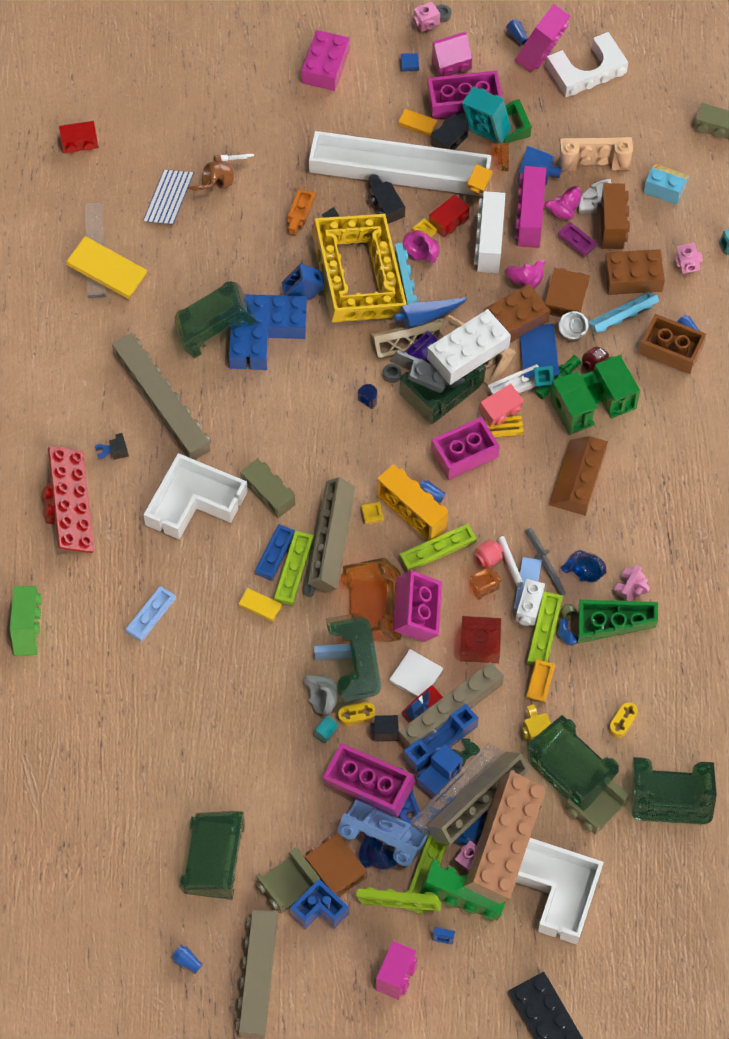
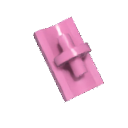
[614,565,650,601]

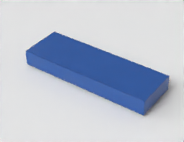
[254,524,295,581]

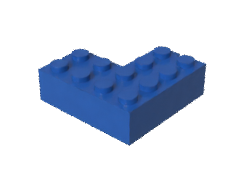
[229,294,307,370]

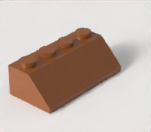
[549,436,608,516]

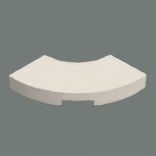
[579,179,611,214]

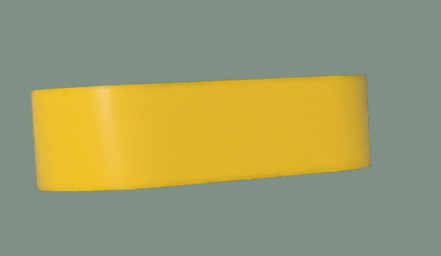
[338,702,375,726]
[609,702,638,738]

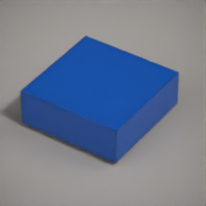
[401,53,419,71]
[433,927,455,944]

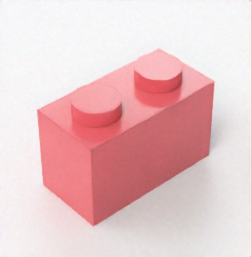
[478,384,524,426]

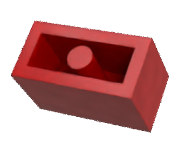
[59,121,98,154]
[429,194,470,238]

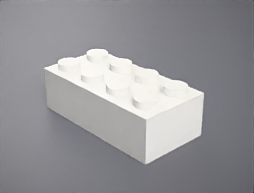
[474,191,505,274]
[427,309,511,385]

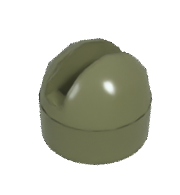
[561,604,578,621]

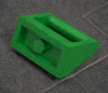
[504,99,532,143]

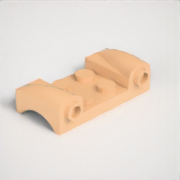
[558,137,633,171]

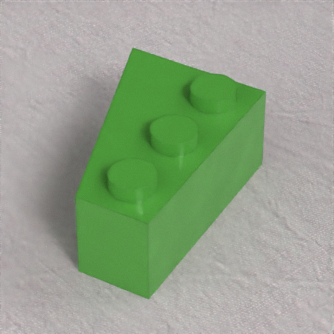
[10,586,42,656]

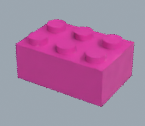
[302,30,350,91]
[431,417,500,480]
[393,570,442,642]

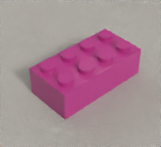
[514,4,571,73]
[427,71,503,119]
[515,166,546,248]
[323,743,416,817]

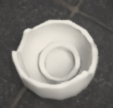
[558,311,589,339]

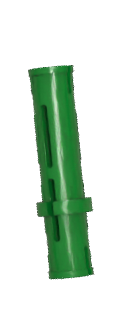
[535,355,581,399]

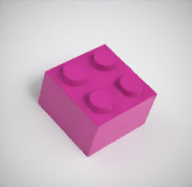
[376,941,418,1000]

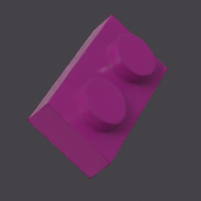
[557,222,597,258]

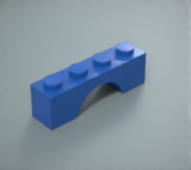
[403,704,479,774]

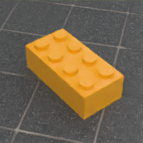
[377,464,448,541]

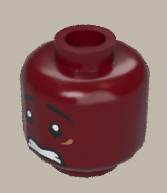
[582,346,609,372]

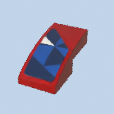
[401,685,443,723]

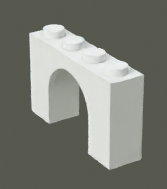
[546,32,628,98]

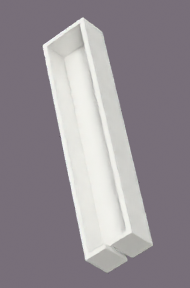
[309,131,491,196]

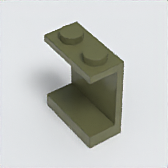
[565,769,630,835]
[255,847,320,913]

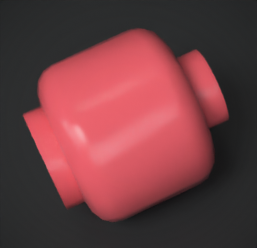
[474,540,503,568]

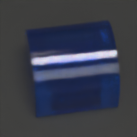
[358,384,378,409]

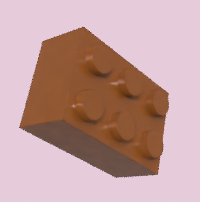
[600,183,630,249]
[604,249,665,295]
[483,284,550,343]
[639,314,707,374]

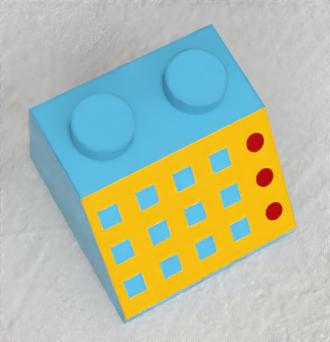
[644,164,690,205]

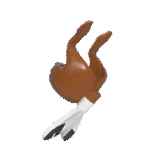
[188,154,254,190]

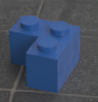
[417,744,463,801]
[290,879,349,929]

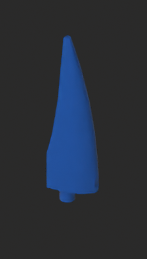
[393,297,467,329]

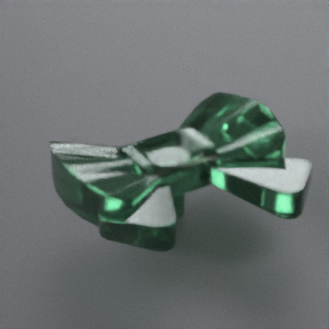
[452,738,481,767]

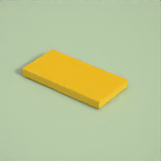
[66,236,148,299]

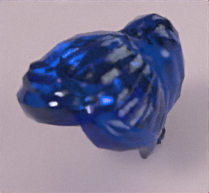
[561,550,607,583]
[358,832,398,870]

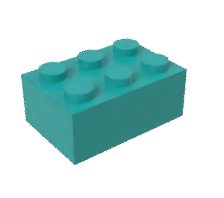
[462,87,511,145]

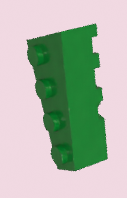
[577,599,658,644]
[420,859,505,921]

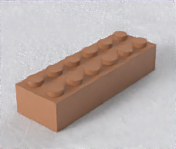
[464,771,546,904]

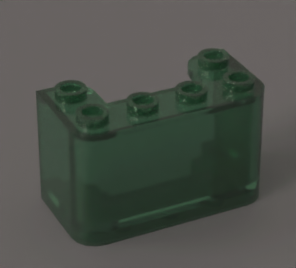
[399,363,486,424]
[326,613,381,702]

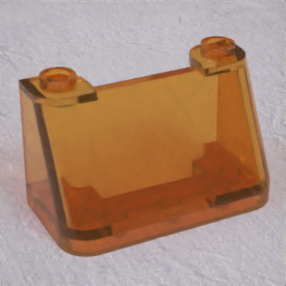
[341,557,402,642]

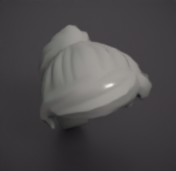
[304,675,337,715]

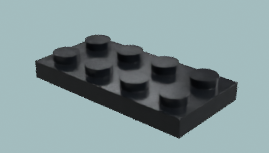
[507,972,583,1039]

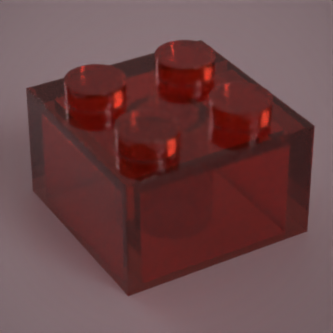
[460,616,501,664]

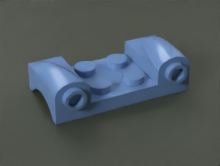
[338,799,430,866]

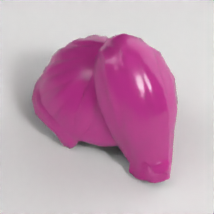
[544,186,581,220]
[403,230,440,263]
[504,260,546,289]

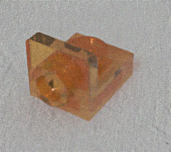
[491,143,509,171]

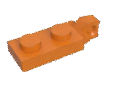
[287,189,316,236]

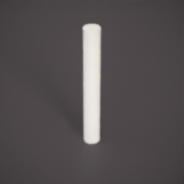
[497,536,524,587]

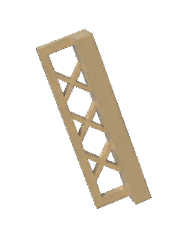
[371,318,445,358]

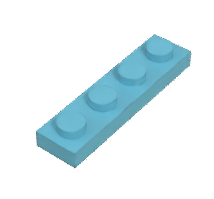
[395,243,418,304]
[588,292,659,333]

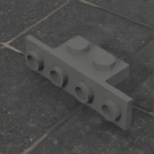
[390,350,465,393]

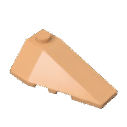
[440,315,516,385]

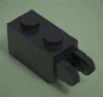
[431,111,469,150]
[368,175,405,224]

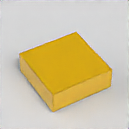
[411,218,437,237]
[361,502,384,525]

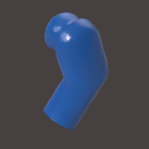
[558,619,578,645]

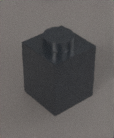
[370,715,399,742]

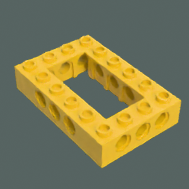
[312,214,407,322]

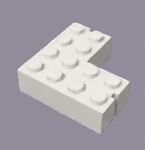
[144,453,248,540]
[515,838,604,945]

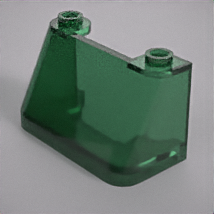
[174,281,257,359]
[527,715,619,811]
[631,757,717,825]
[180,811,245,900]

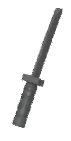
[525,528,565,596]

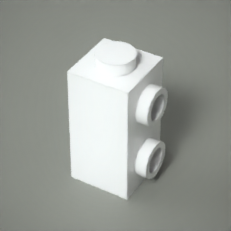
[516,579,545,626]

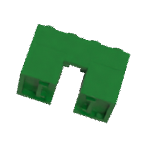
[550,355,640,435]

